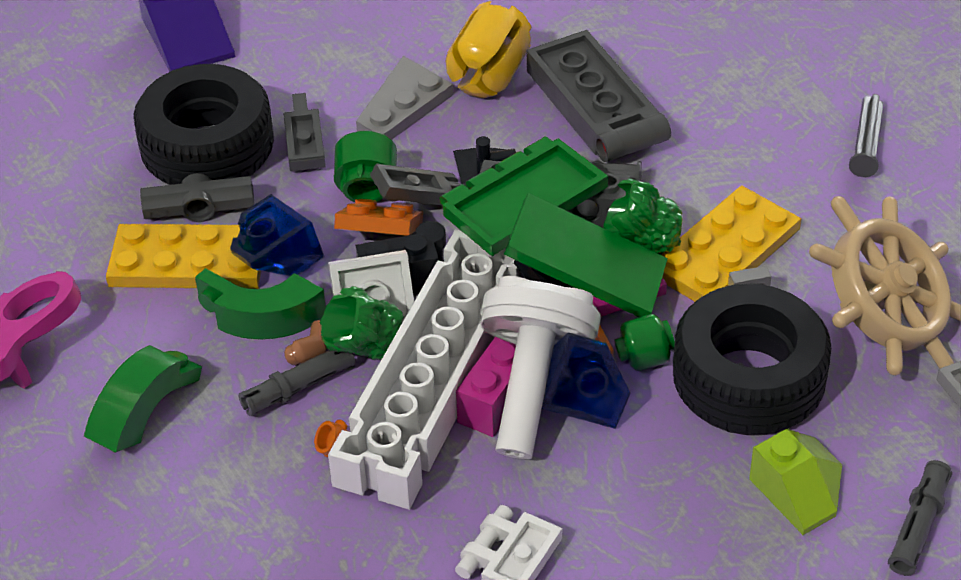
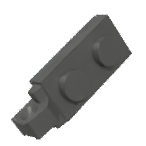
[283,93,326,171]

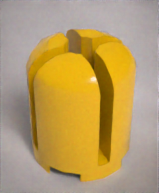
[445,1,532,98]

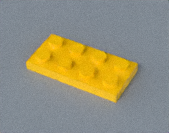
[662,185,802,302]
[106,224,267,289]

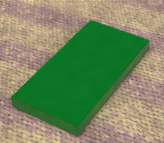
[504,193,668,317]

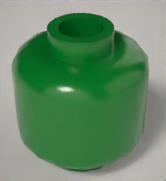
[614,314,675,371]

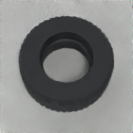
[133,64,274,185]
[673,284,832,435]

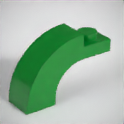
[195,268,326,340]
[83,345,202,453]

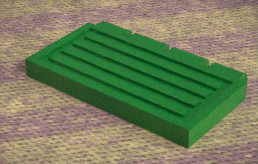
[439,136,608,256]

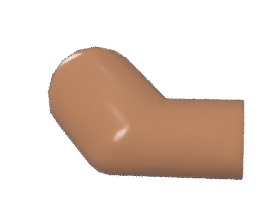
[284,320,327,366]

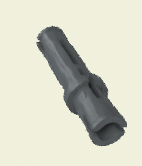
[238,350,355,416]
[887,460,953,576]

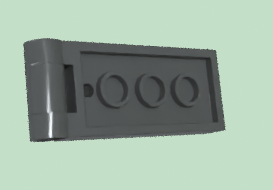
[526,30,671,162]

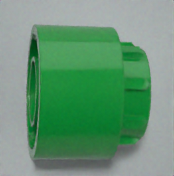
[334,131,397,202]

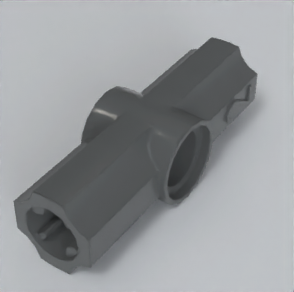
[140,173,255,222]

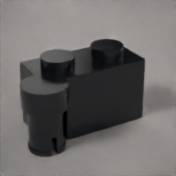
[355,221,446,295]

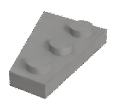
[356,56,454,140]

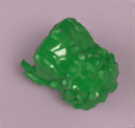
[603,178,683,255]
[320,286,404,360]

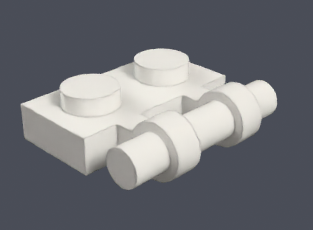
[455,505,562,580]

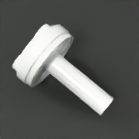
[480,276,601,459]

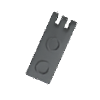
[370,164,461,205]

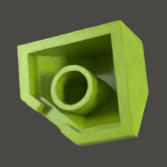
[749,429,842,535]

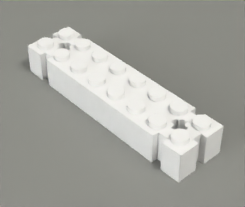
[328,230,526,510]

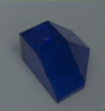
[230,194,325,276]
[542,332,631,429]

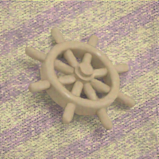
[809,196,961,375]

